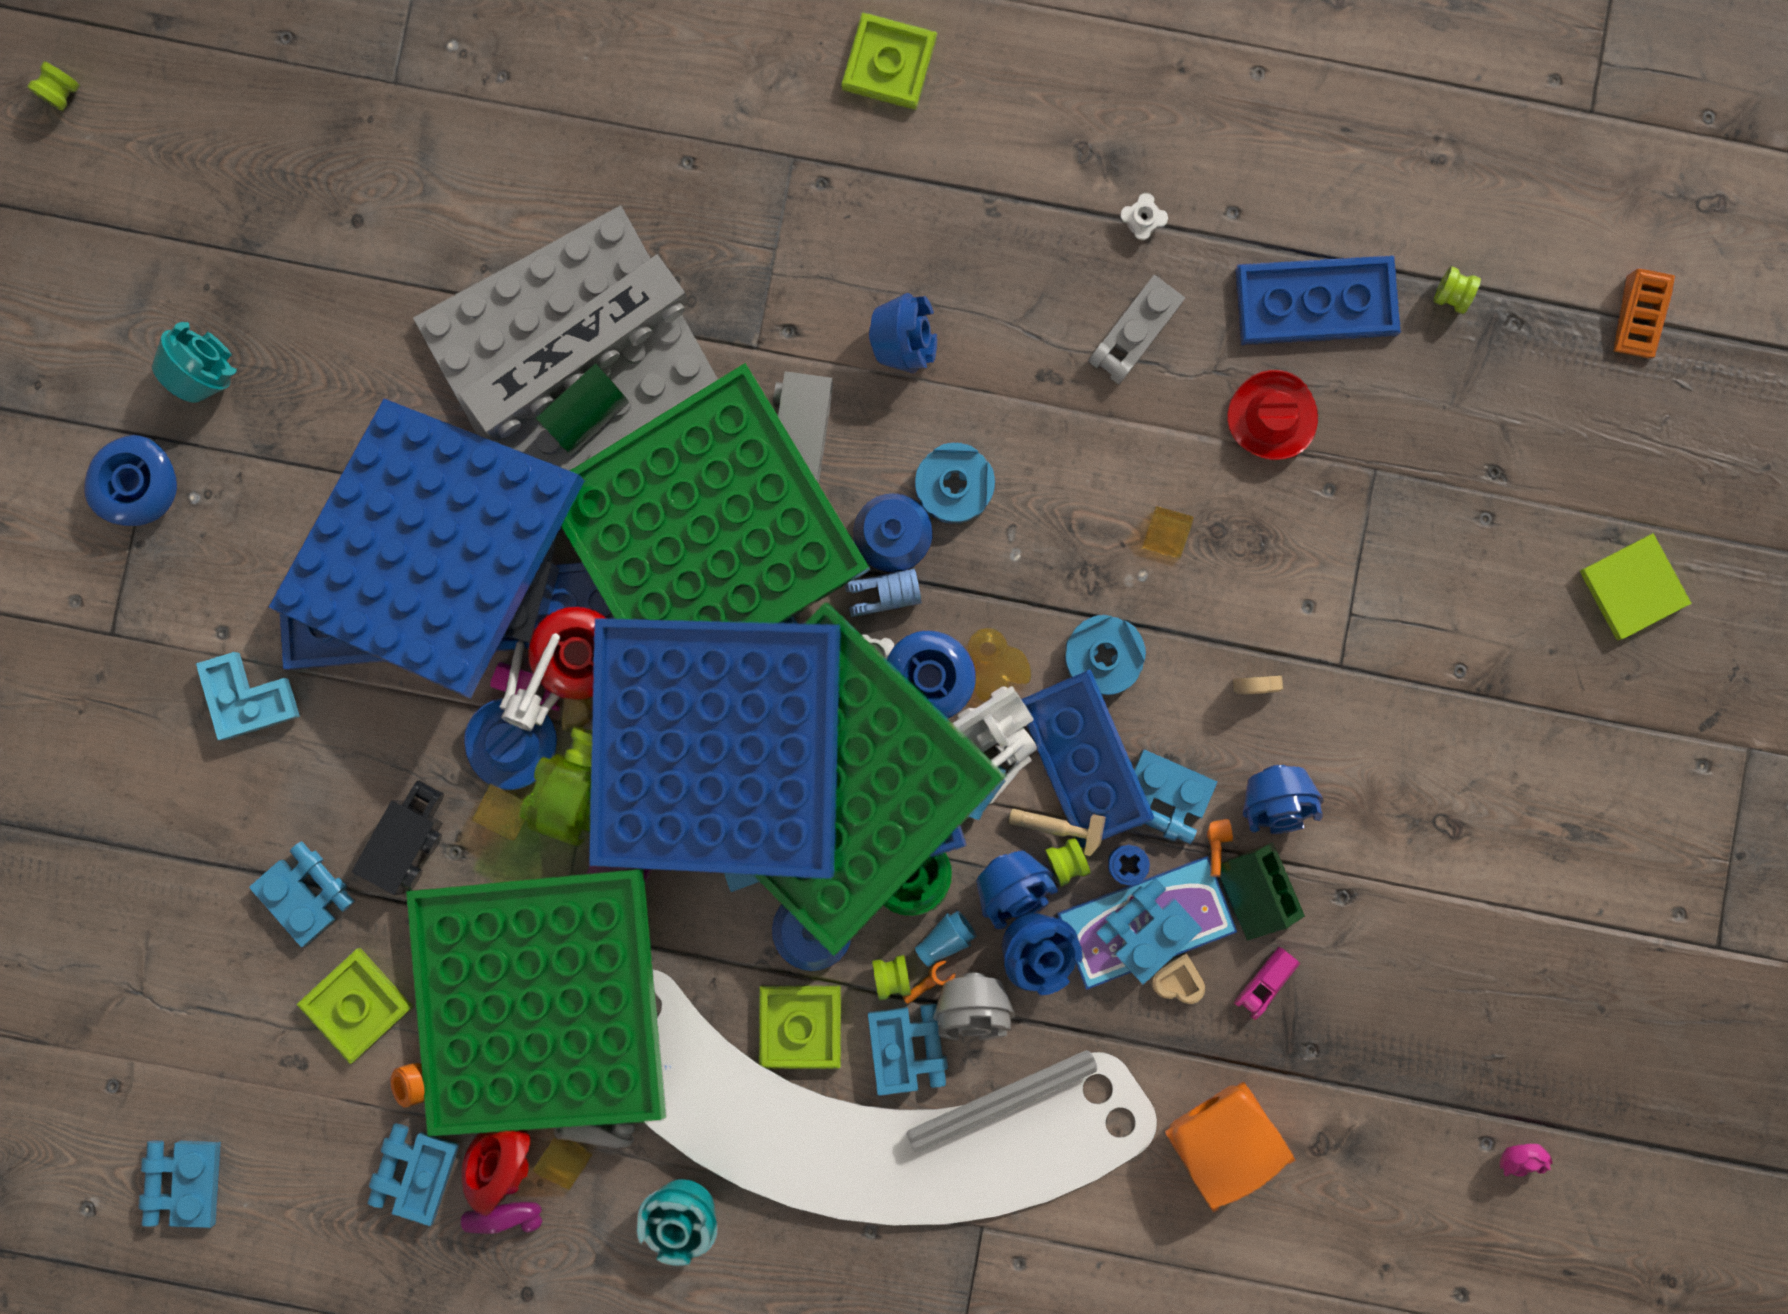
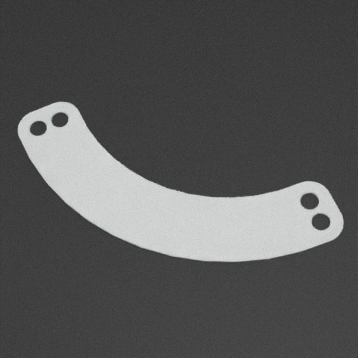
[645,970,1157,1225]

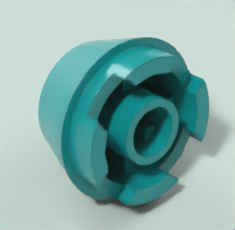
[152,322,237,403]
[637,1179,718,1266]

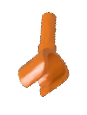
[1207,819,1233,877]
[902,961,955,1004]

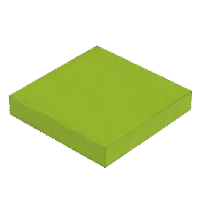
[841,12,937,110]
[1579,533,1692,641]
[296,948,414,1064]
[759,985,841,1069]

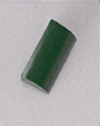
[536,363,629,456]
[1220,842,1305,941]

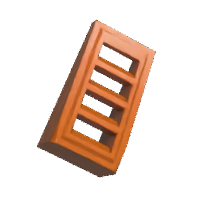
[1613,269,1675,359]

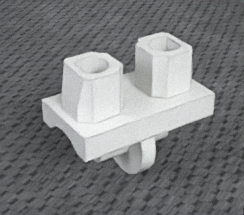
[952,686,1034,752]

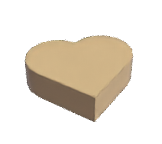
[1233,675,1283,694]
[1151,953,1205,1004]

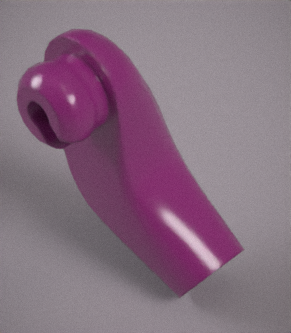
[461,1201,543,1234]

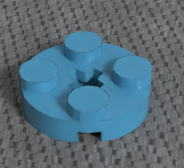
[915,443,995,524]
[1064,615,1146,696]

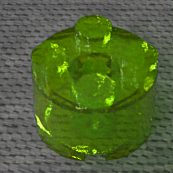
[520,754,592,846]

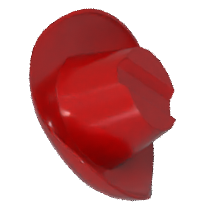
[1228,370,1318,460]
[528,607,607,700]
[461,1130,530,1216]

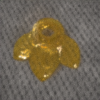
[967,628,1031,703]

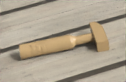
[1009,809,1106,856]

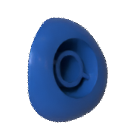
[84,435,177,526]
[887,631,976,719]
[464,698,557,790]

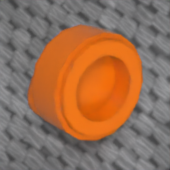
[390,1063,424,1108]

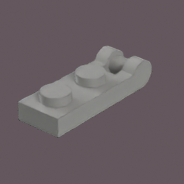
[1088,275,1185,385]

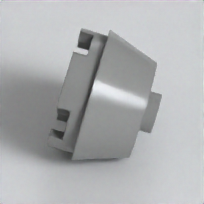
[933,973,1015,1041]

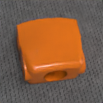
[1164,1081,1296,1212]

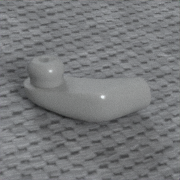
[554,1122,635,1148]

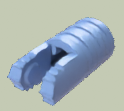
[845,569,922,617]

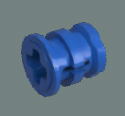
[1108,845,1150,886]

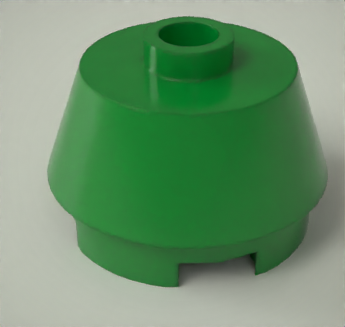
[884,852,952,916]

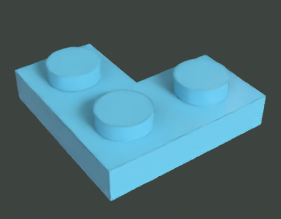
[196,652,300,741]

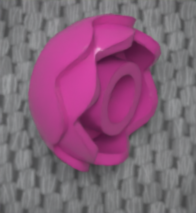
[1499,1144,1553,1177]

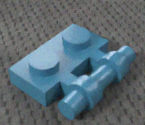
[1134,749,1217,844]
[249,841,355,948]
[1096,878,1203,984]
[868,1004,948,1096]
[367,1123,460,1226]
[138,1140,221,1228]

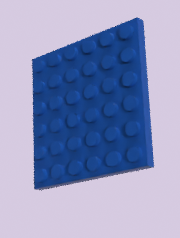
[269,399,584,699]
[589,619,840,878]

